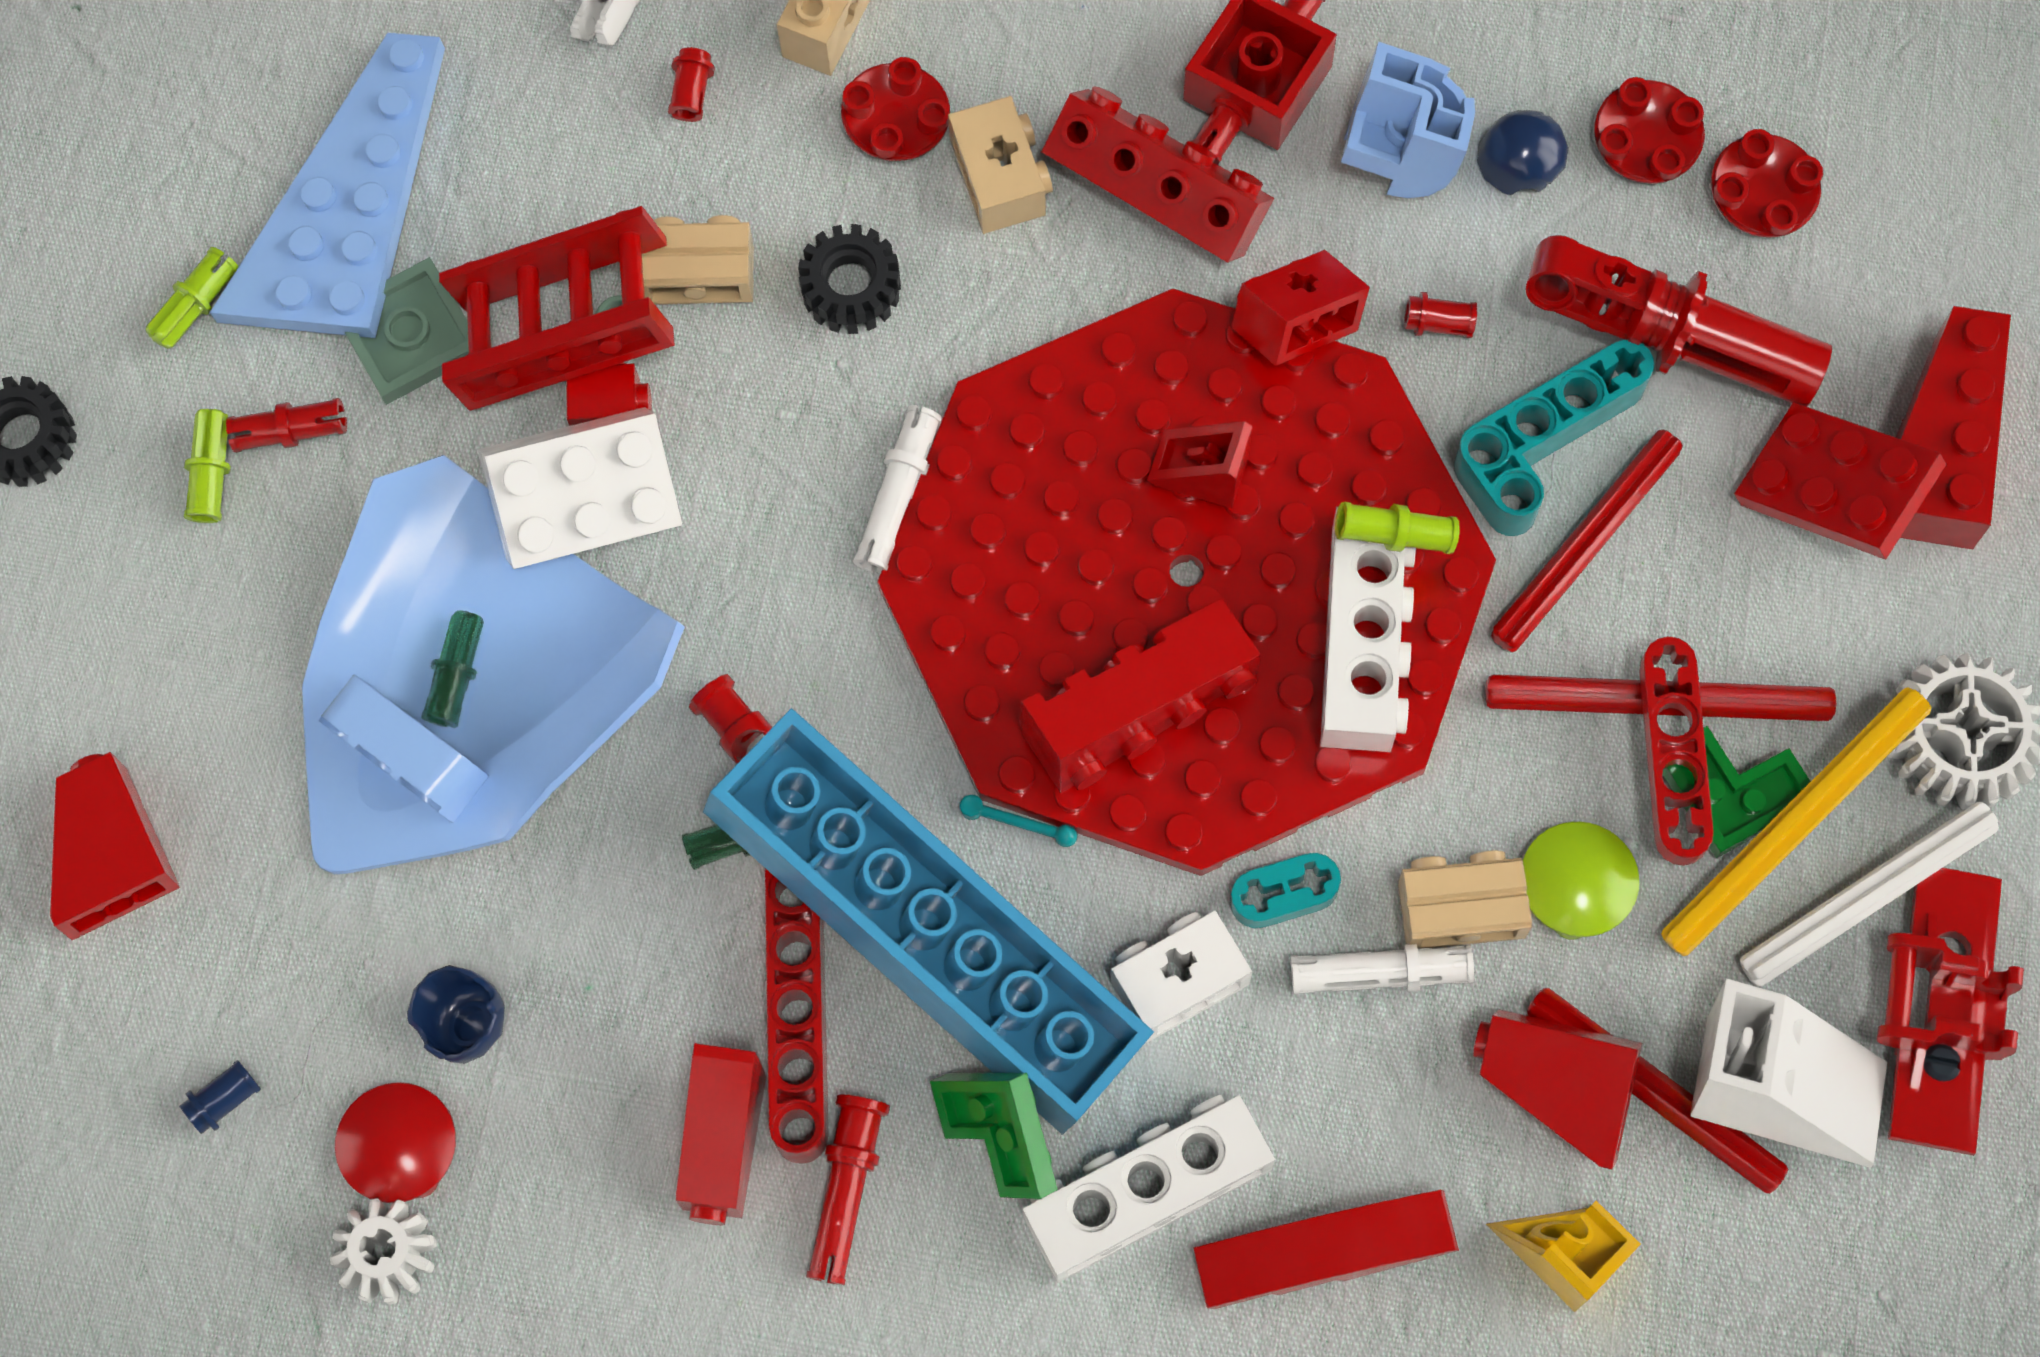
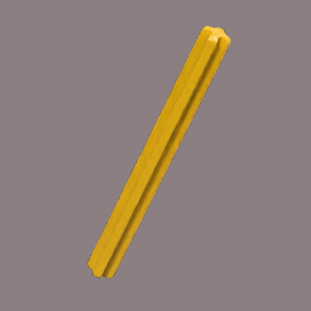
[1661,687,1932,956]

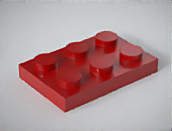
[1734,402,1946,560]

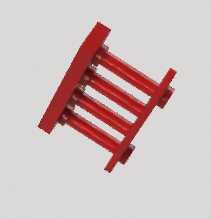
[439,206,675,411]

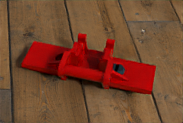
[1877,868,2024,1156]

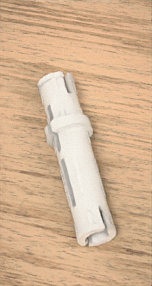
[853,405,942,575]
[1290,944,1474,995]

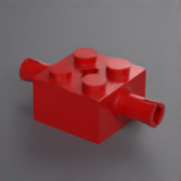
[1183,0,1337,165]

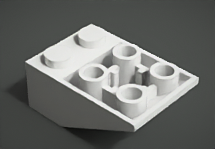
[1690,978,1887,1168]

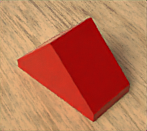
[1147,421,1253,508]

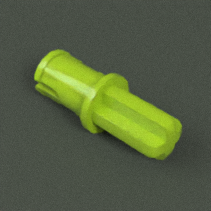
[145,247,238,349]
[184,409,231,523]

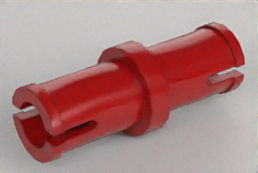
[226,398,347,453]

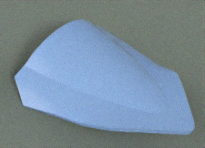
[302,455,685,874]

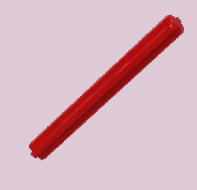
[1485,674,1837,721]

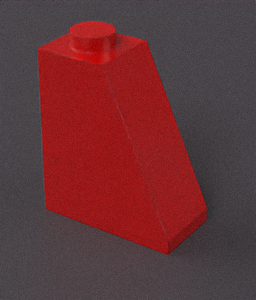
[50,752,180,941]
[1473,1009,1643,1170]
[676,1043,767,1226]

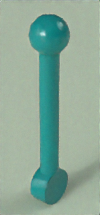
[960,795,1078,847]

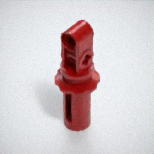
[1525,235,1832,407]

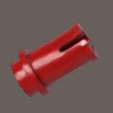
[668,47,715,122]
[1404,292,1477,338]

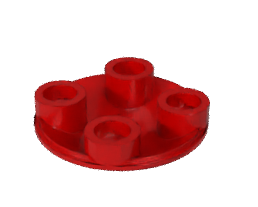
[841,57,950,161]
[1594,77,1705,184]
[1711,129,1823,238]
[335,1083,456,1203]

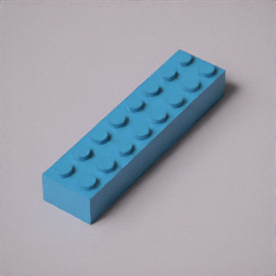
[703,708,1154,1135]

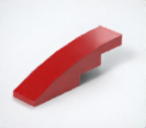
[1193,1189,1459,1309]

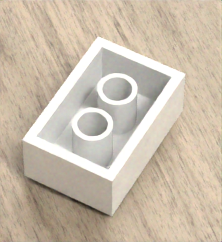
[478,407,682,569]

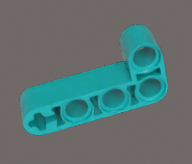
[1454,339,1654,536]

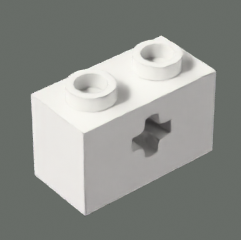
[1111,910,1252,1043]

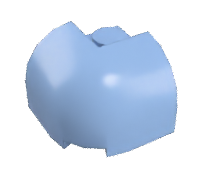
[1341,42,1475,198]

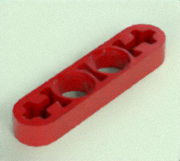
[1639,636,1713,866]

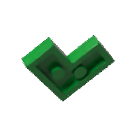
[1663,726,1811,858]
[930,1073,1058,1199]

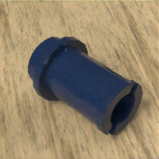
[179,1060,261,1134]

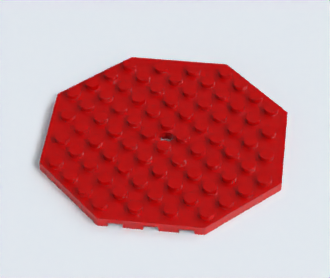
[878,288,1496,876]

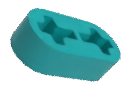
[1230,853,1341,929]

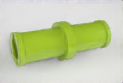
[1335,502,1460,554]

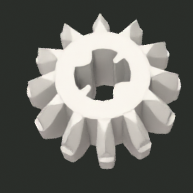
[330,1198,437,1305]

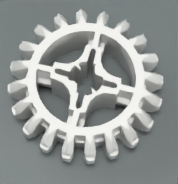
[1887,652,2040,811]

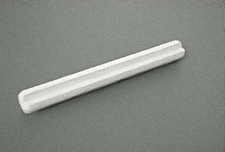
[1740,802,1999,986]

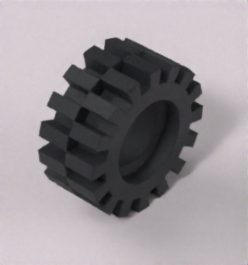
[798,224,901,334]
[0,376,77,487]

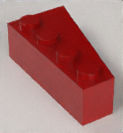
[1896,306,2011,550]
[1021,598,1261,793]

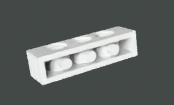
[1320,507,1416,752]
[1023,1095,1275,1283]

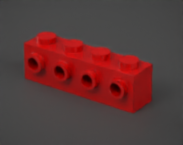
[1041,86,1275,263]

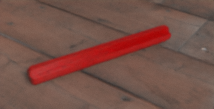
[1491,429,1683,653]
[1527,988,1789,1194]

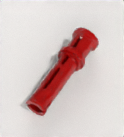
[806,1094,890,1286]

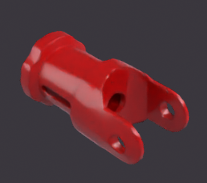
[689,674,772,764]

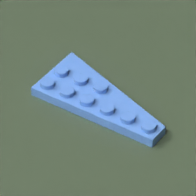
[210,33,445,338]

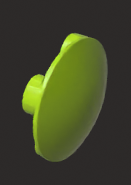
[1523,822,1640,940]

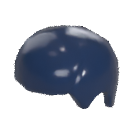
[1477,110,1569,195]
[407,965,505,1064]

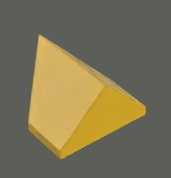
[1486,1201,1641,1312]

